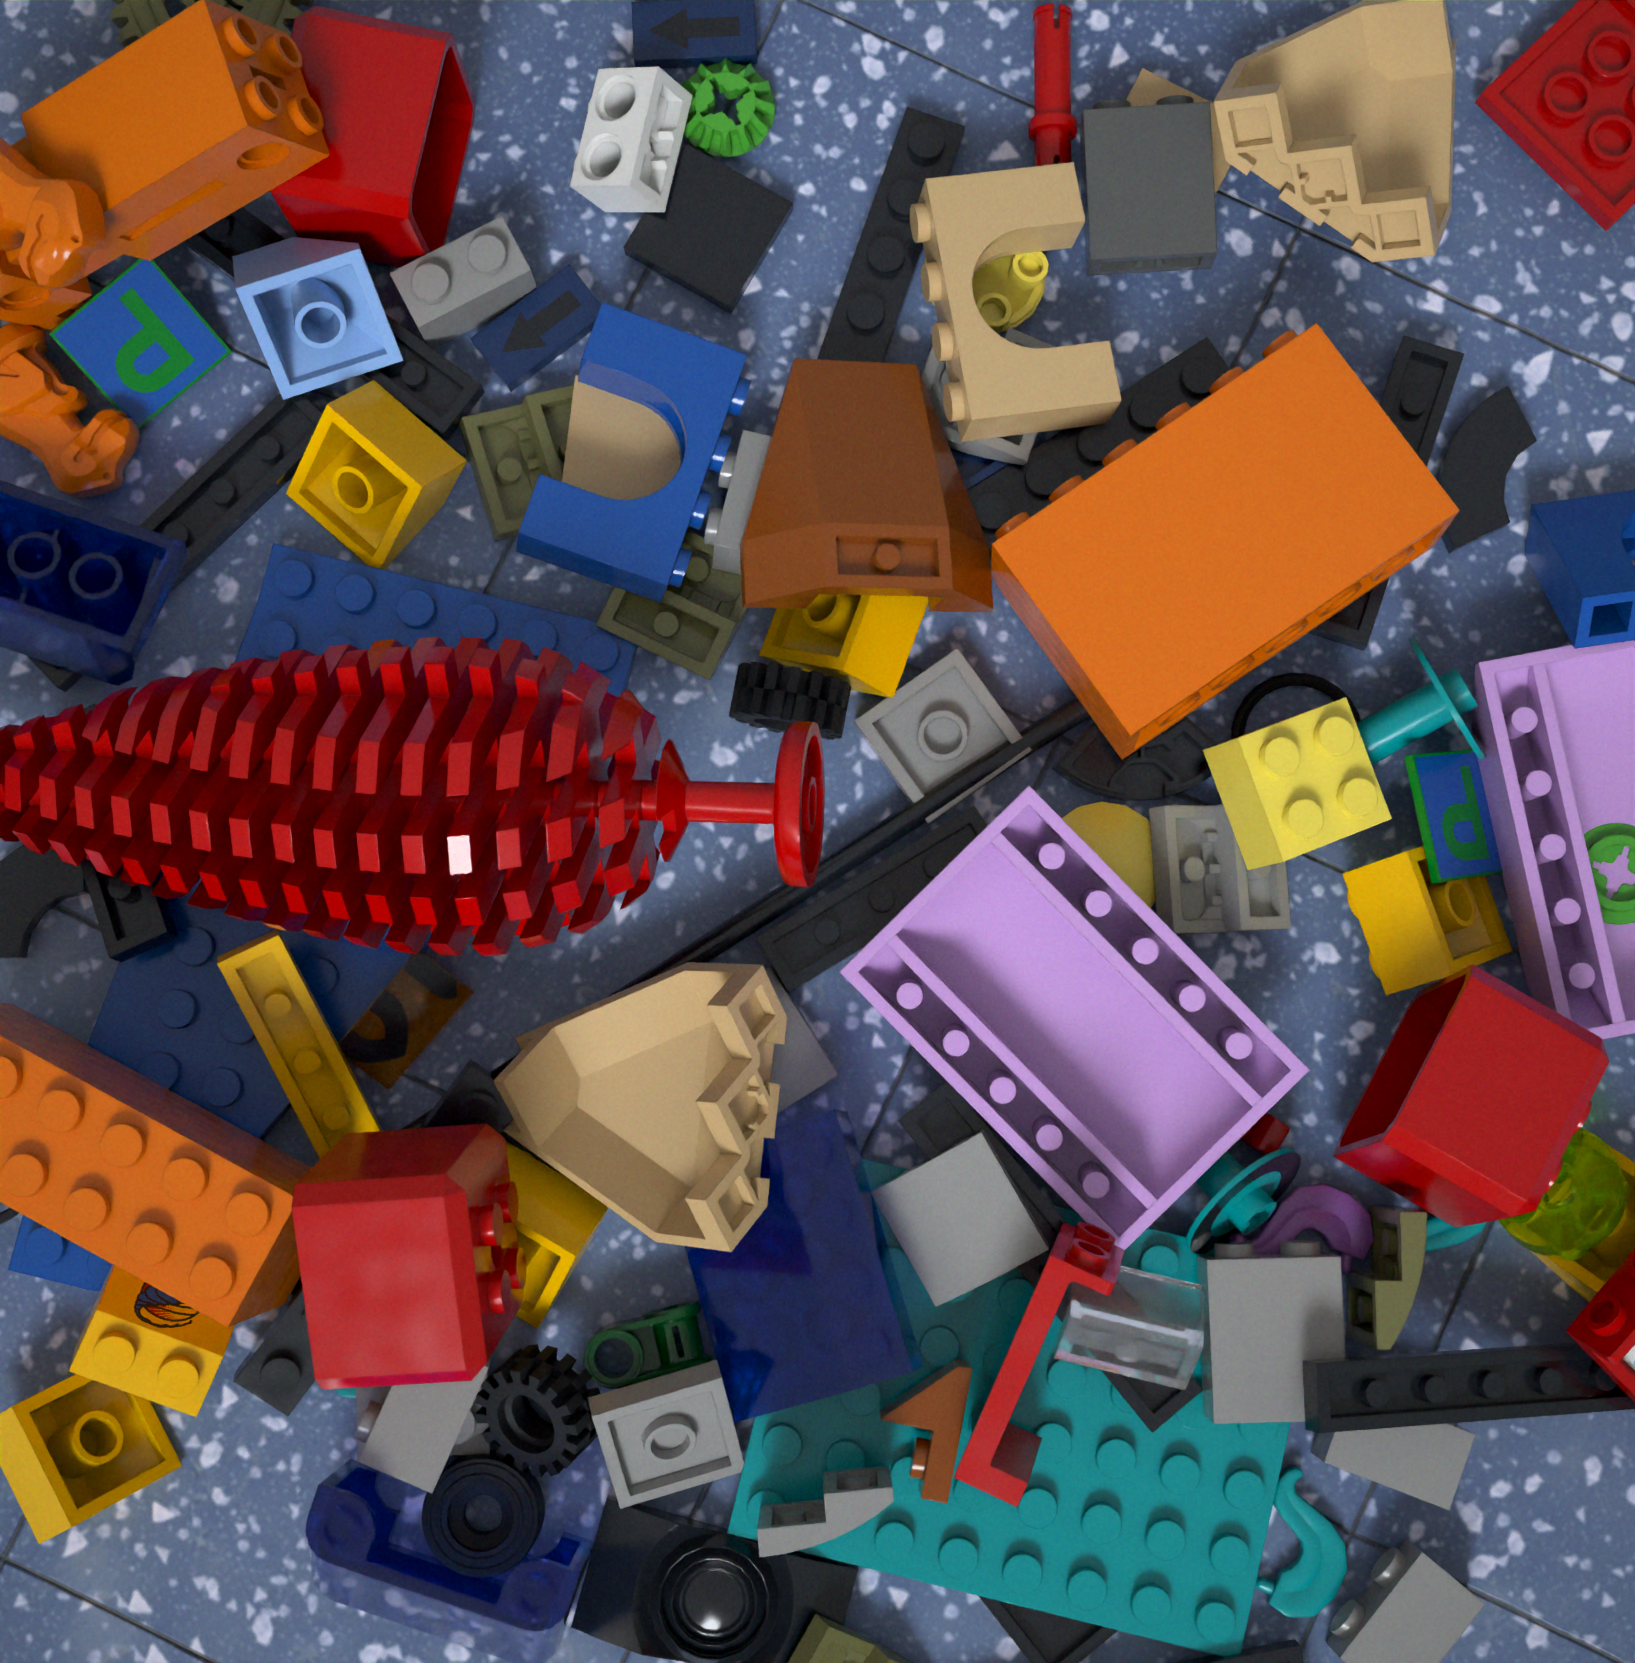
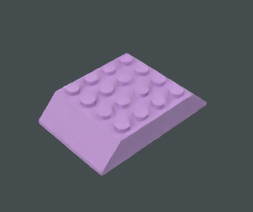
[1472,640,1635,1039]
[840,785,1310,1250]

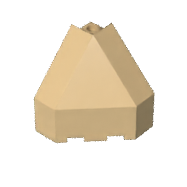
[1213,0,1457,262]
[493,962,787,1252]

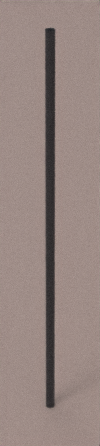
[400,696,1091,1130]

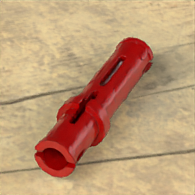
[1028,3,1077,166]

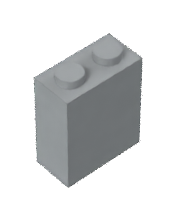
[1197,1240,1346,1424]

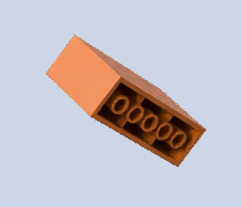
[991,323,1460,760]
[0,1003,312,1328]

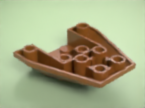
[739,358,993,612]

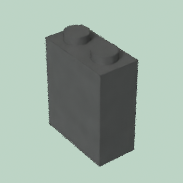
[1080,95,1217,276]

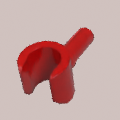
[1239,1113,1289,1154]

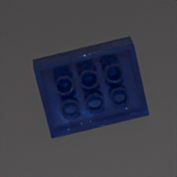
[685,1109,923,1423]

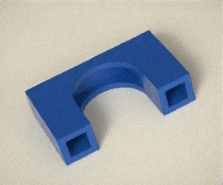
[516,302,752,603]
[1524,490,1635,649]

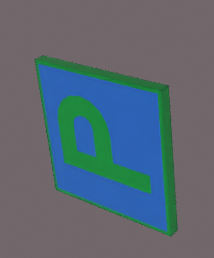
[49,258,232,429]
[1404,749,1503,884]

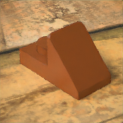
[879,1359,972,1504]

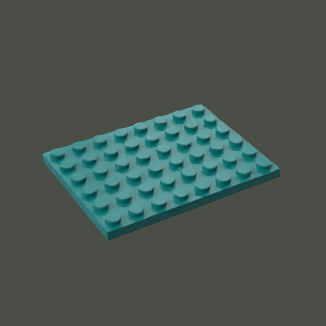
[727,1147,1291,1657]

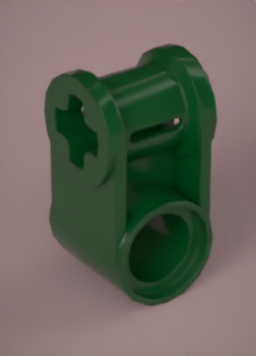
[584,1300,713,1389]

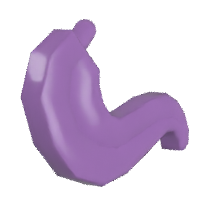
[1229,1184,1374,1274]

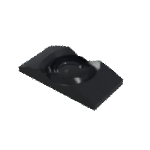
[571,1495,858,1663]

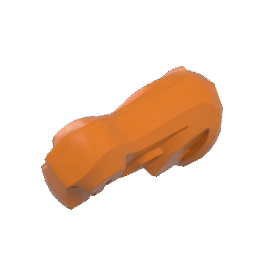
[0,137,106,290]
[0,322,140,499]

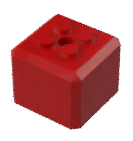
[270,6,475,268]
[1333,964,1609,1228]
[291,1123,526,1390]

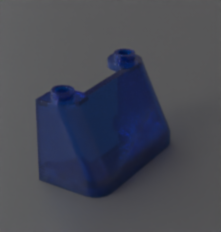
[305,1459,594,1663]

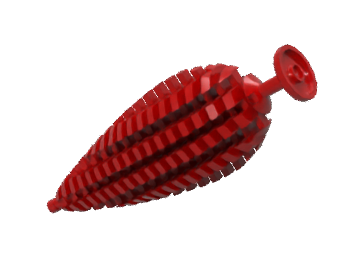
[0,637,825,957]

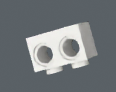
[570,66,693,212]

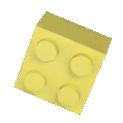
[1203,697,1392,870]

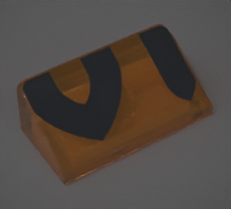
[338,950,474,1090]

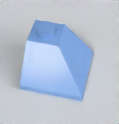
[233,237,403,400]

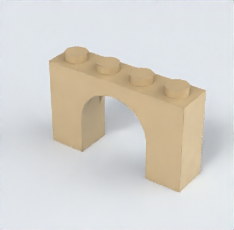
[910,162,1122,442]

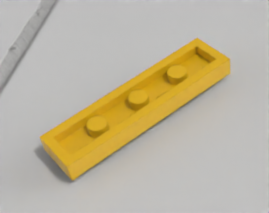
[217,929,383,1159]

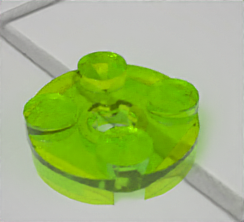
[1498,1128,1630,1260]

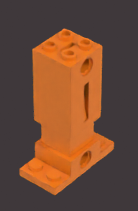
[0,0,330,330]

